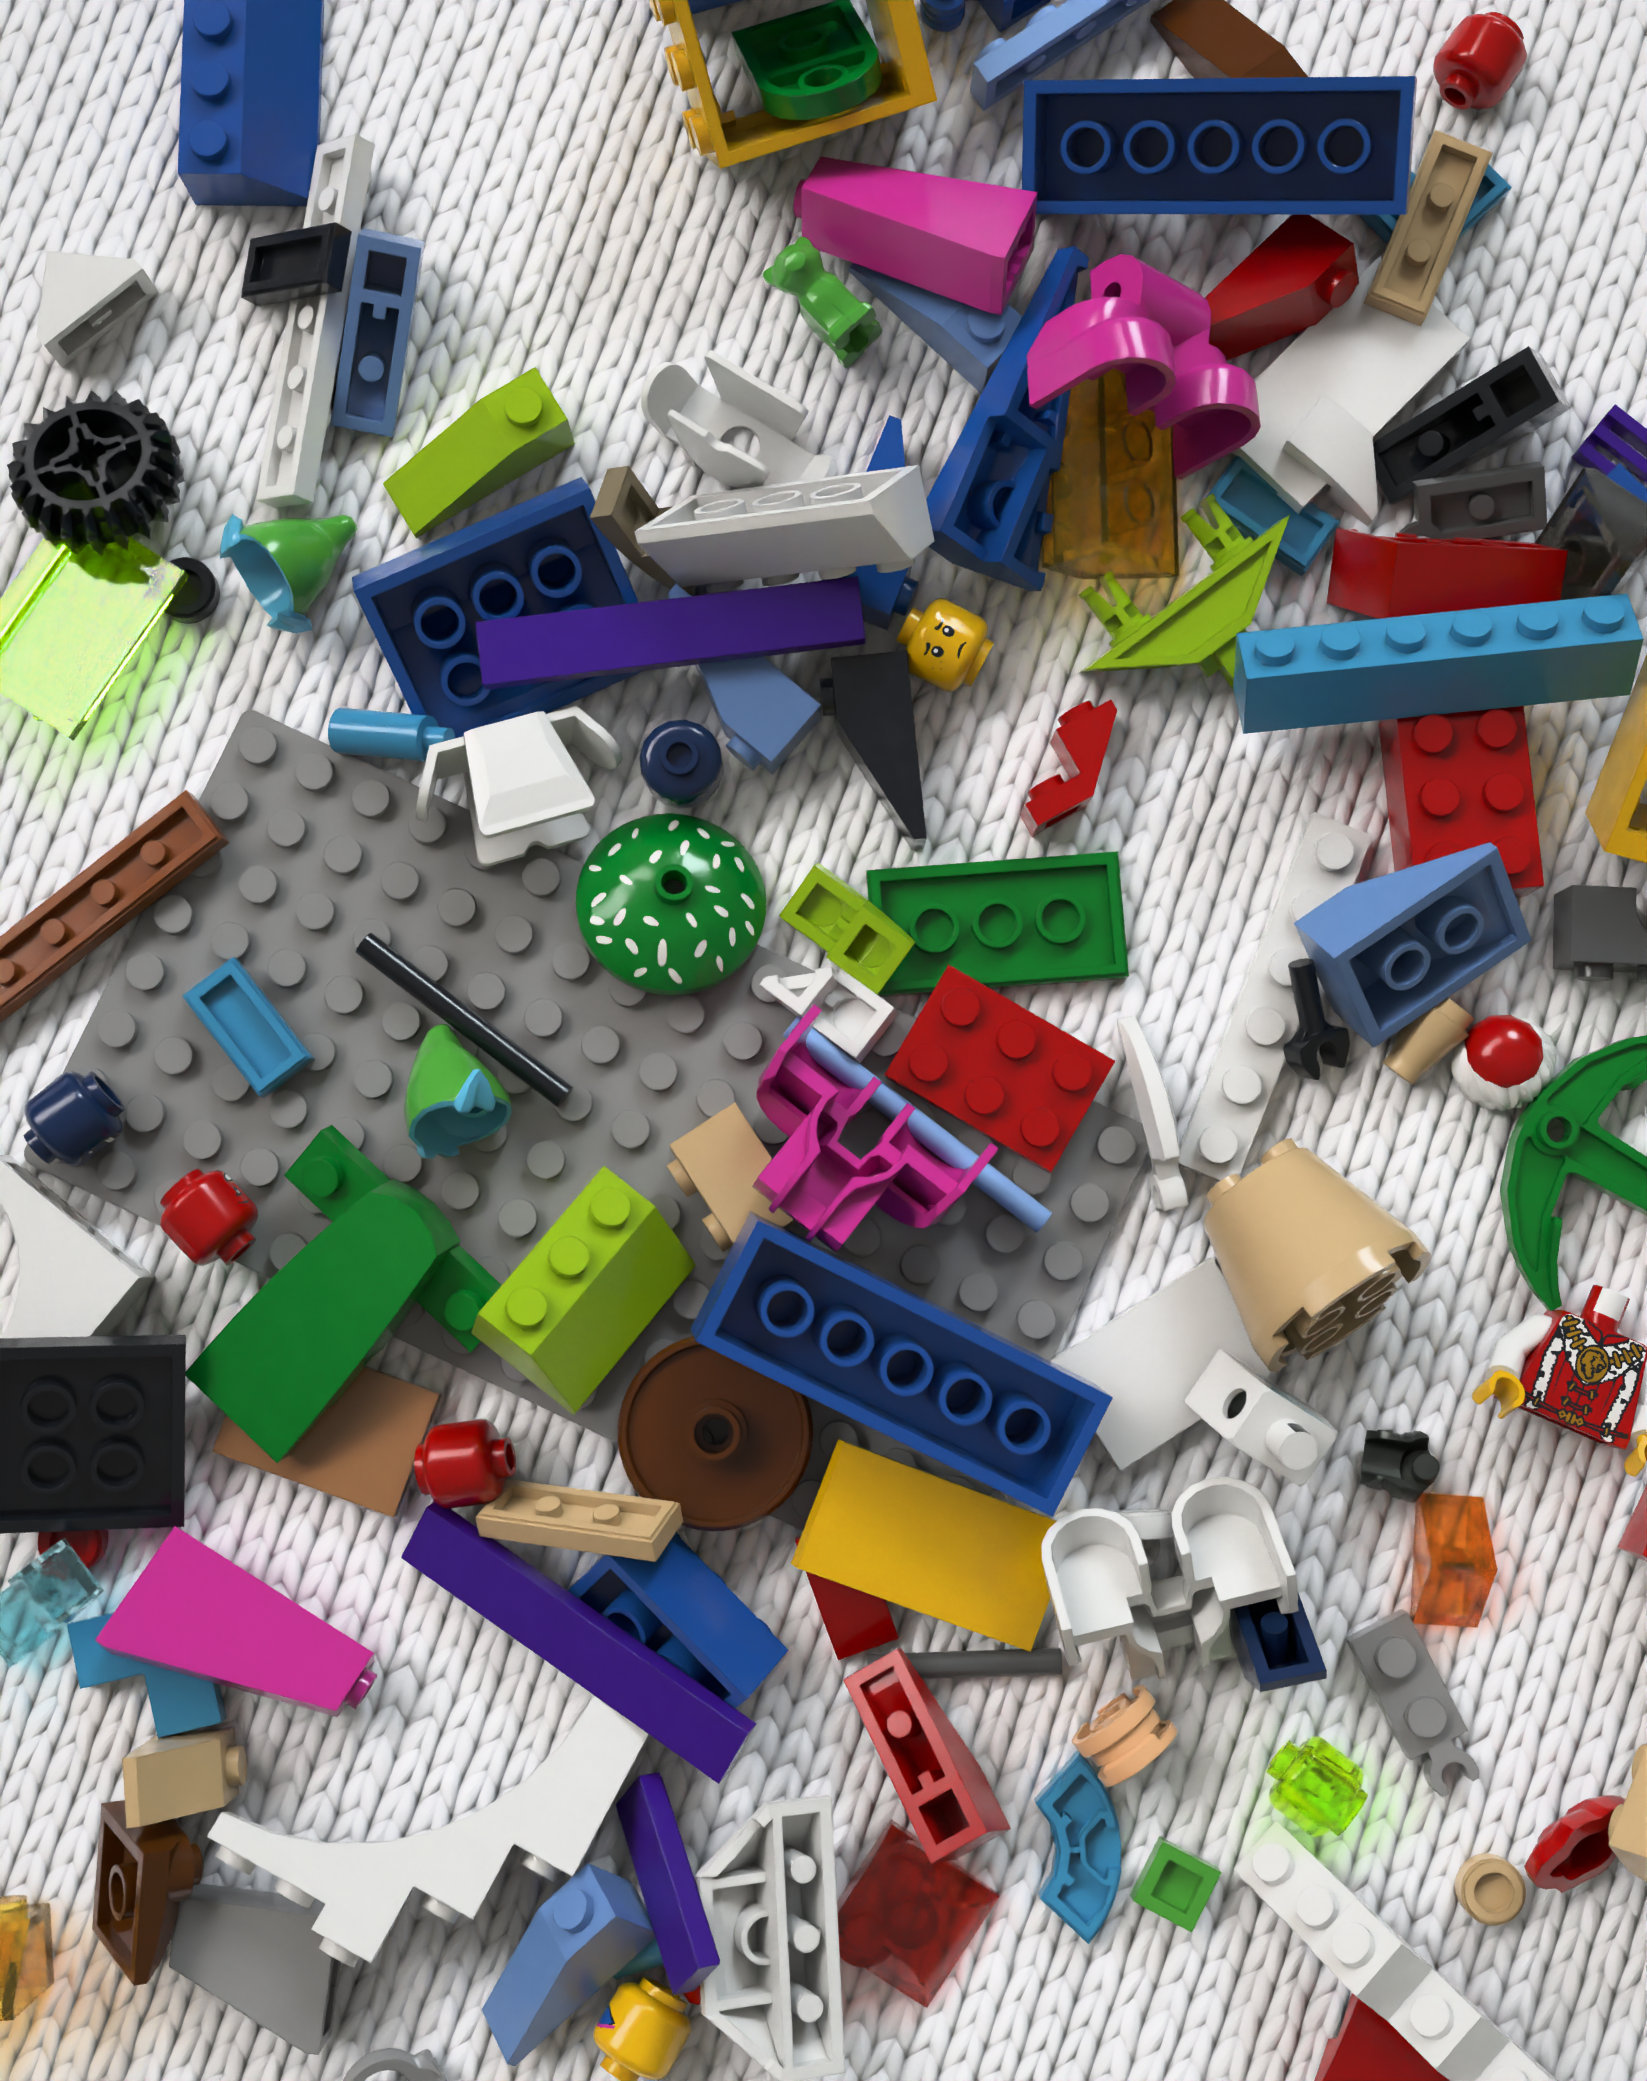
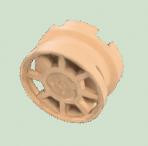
[1072,1685,1177,1787]

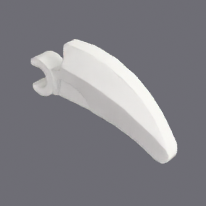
[1117,1015,1189,1211]

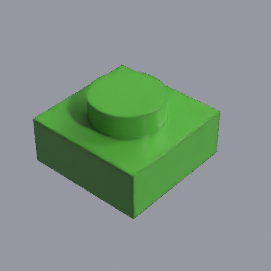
[1130,1836,1222,1933]

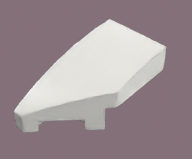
[1282,394,1378,527]
[759,966,898,1063]

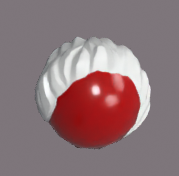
[1451,1015,1556,1112]

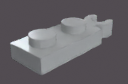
[1345,1609,1479,1797]

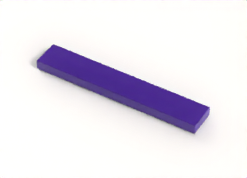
[475,576,866,690]
[401,1502,757,1784]

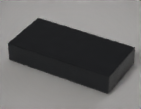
[241,222,352,306]

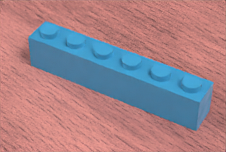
[1233,594,1644,734]

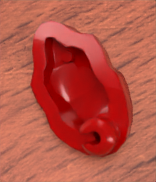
[1524,1795,1625,1893]

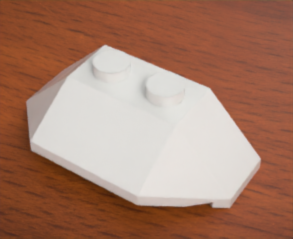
[695,1795,845,2081]

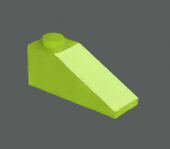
[382,367,575,538]

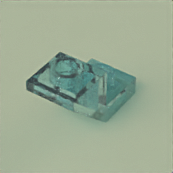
[0,1538,104,1668]

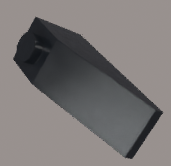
[1373,346,1571,505]
[819,650,927,850]

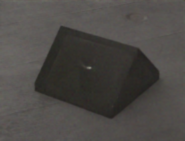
[1535,467,1647,600]

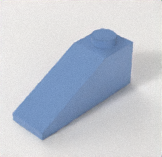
[331,228,425,437]
[849,263,1022,394]
[668,584,821,775]
[481,1863,656,2066]

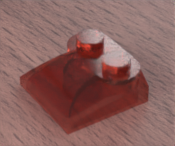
[837,1819,1000,2008]

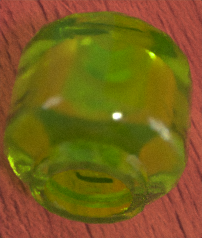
[1265,1736,1368,1837]

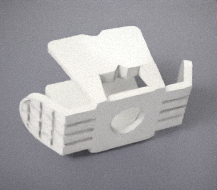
[641,350,837,490]
[416,706,623,866]

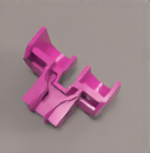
[1026,254,1261,480]
[752,1004,999,1253]

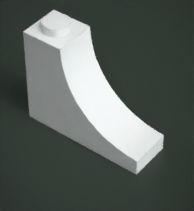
[0,1155,156,1338]

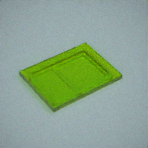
[0,536,189,741]

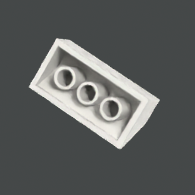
[634,465,935,593]

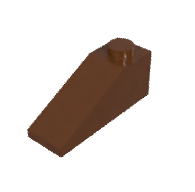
[1150,0,1308,78]

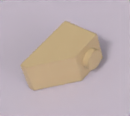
[122,1728,247,1828]

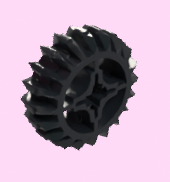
[7,390,185,556]

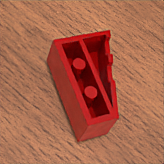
[1326,528,1568,619]

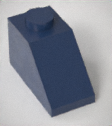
[1229,1593,1327,1692]

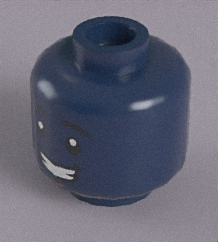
[639,719,724,809]
[23,1071,125,1167]

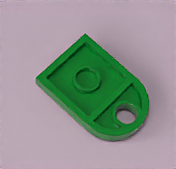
[731,0,883,120]

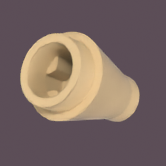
[1382,998,1474,1086]

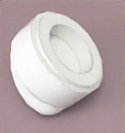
[1113,1509,1174,1568]

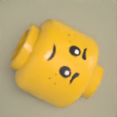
[896,598,994,692]

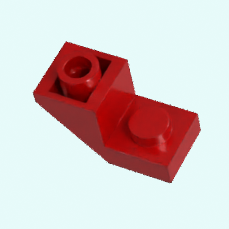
[1020,699,1117,837]

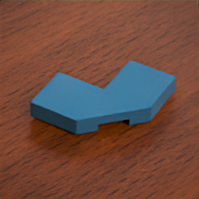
[67,1612,227,1738]

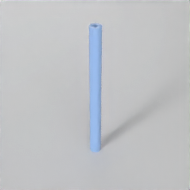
[783,1016,1052,1233]

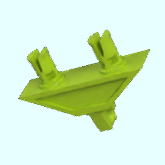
[1079,493,1290,691]

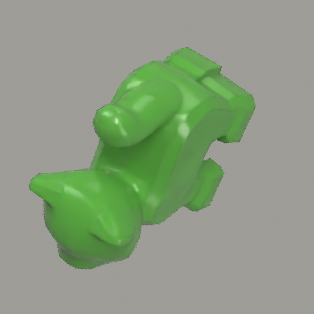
[763,237,882,369]

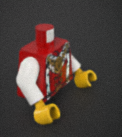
[1472,1285,1647,1477]

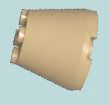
[1203,1138,1432,1372]

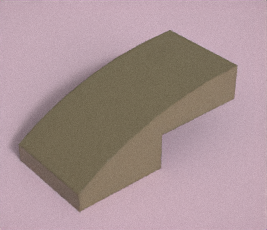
[590,466,696,595]

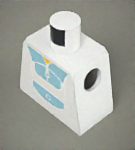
[1184,1348,1338,1487]

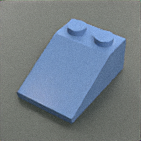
[1294,842,1532,1048]

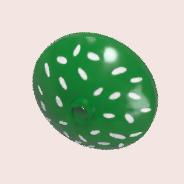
[576,813,766,995]

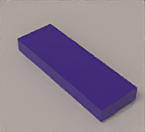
[615,1772,721,1995]

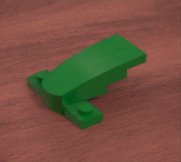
[186,1125,501,1464]

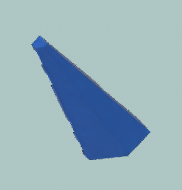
[926,246,1089,591]

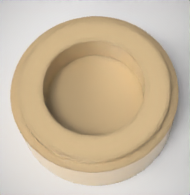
[1455,1853,1526,1926]

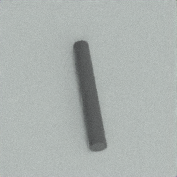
[866,1648,1062,1679]

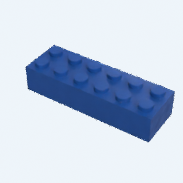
[1022,76,1417,215]
[691,1211,1113,1517]

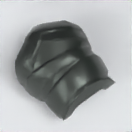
[1359,1430,1440,1503]

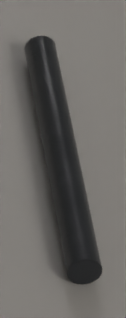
[356,933,573,1107]

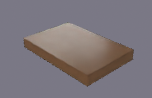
[212,1366,442,1518]

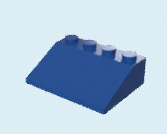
[352,477,643,738]

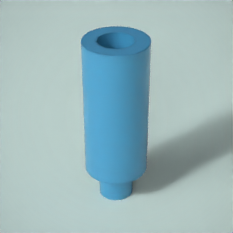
[328,708,455,762]

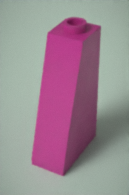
[794,156,1038,315]
[95,1526,378,1717]

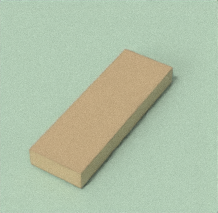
[1363,130,1493,326]
[475,1479,683,1562]

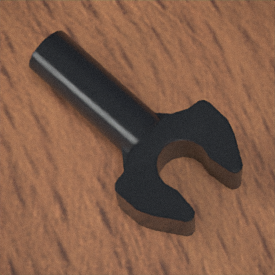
[1283,958,1350,1080]

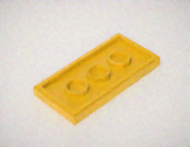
[791,1439,1057,1652]

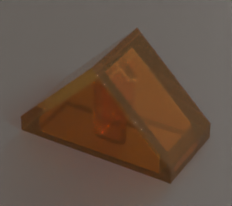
[1410,1492,1498,1628]

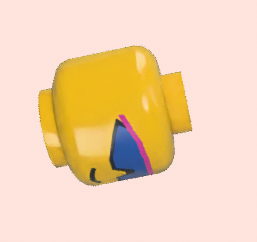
[593,1976,692,2081]

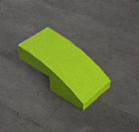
[779,862,915,995]

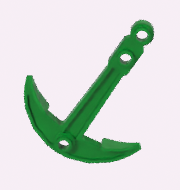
[1500,1035,1647,1311]

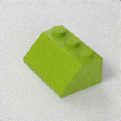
[471,1166,696,1415]

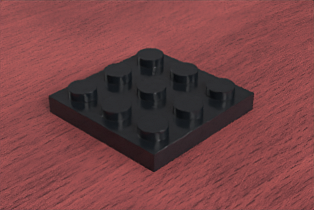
[0,1335,186,1534]

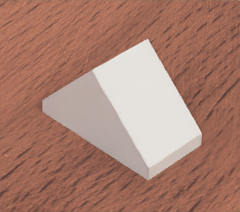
[36,251,159,368]

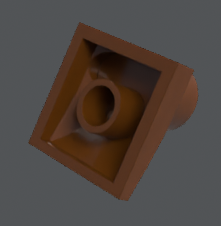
[92,1800,203,1986]

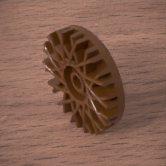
[617,1336,813,1531]

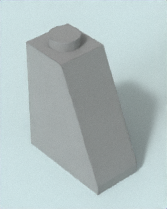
[169,1883,341,2055]

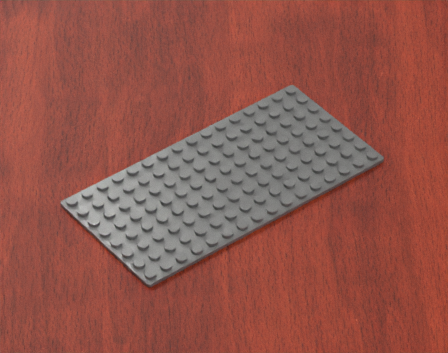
[24,710,1148,1531]

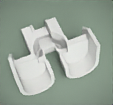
[1041,1477,1299,1680]

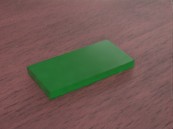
[866,851,1129,997]

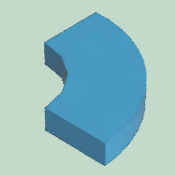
[1034,1751,1121,1944]

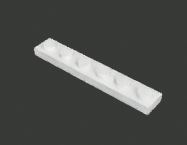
[256,133,375,508]
[1179,812,1373,1182]

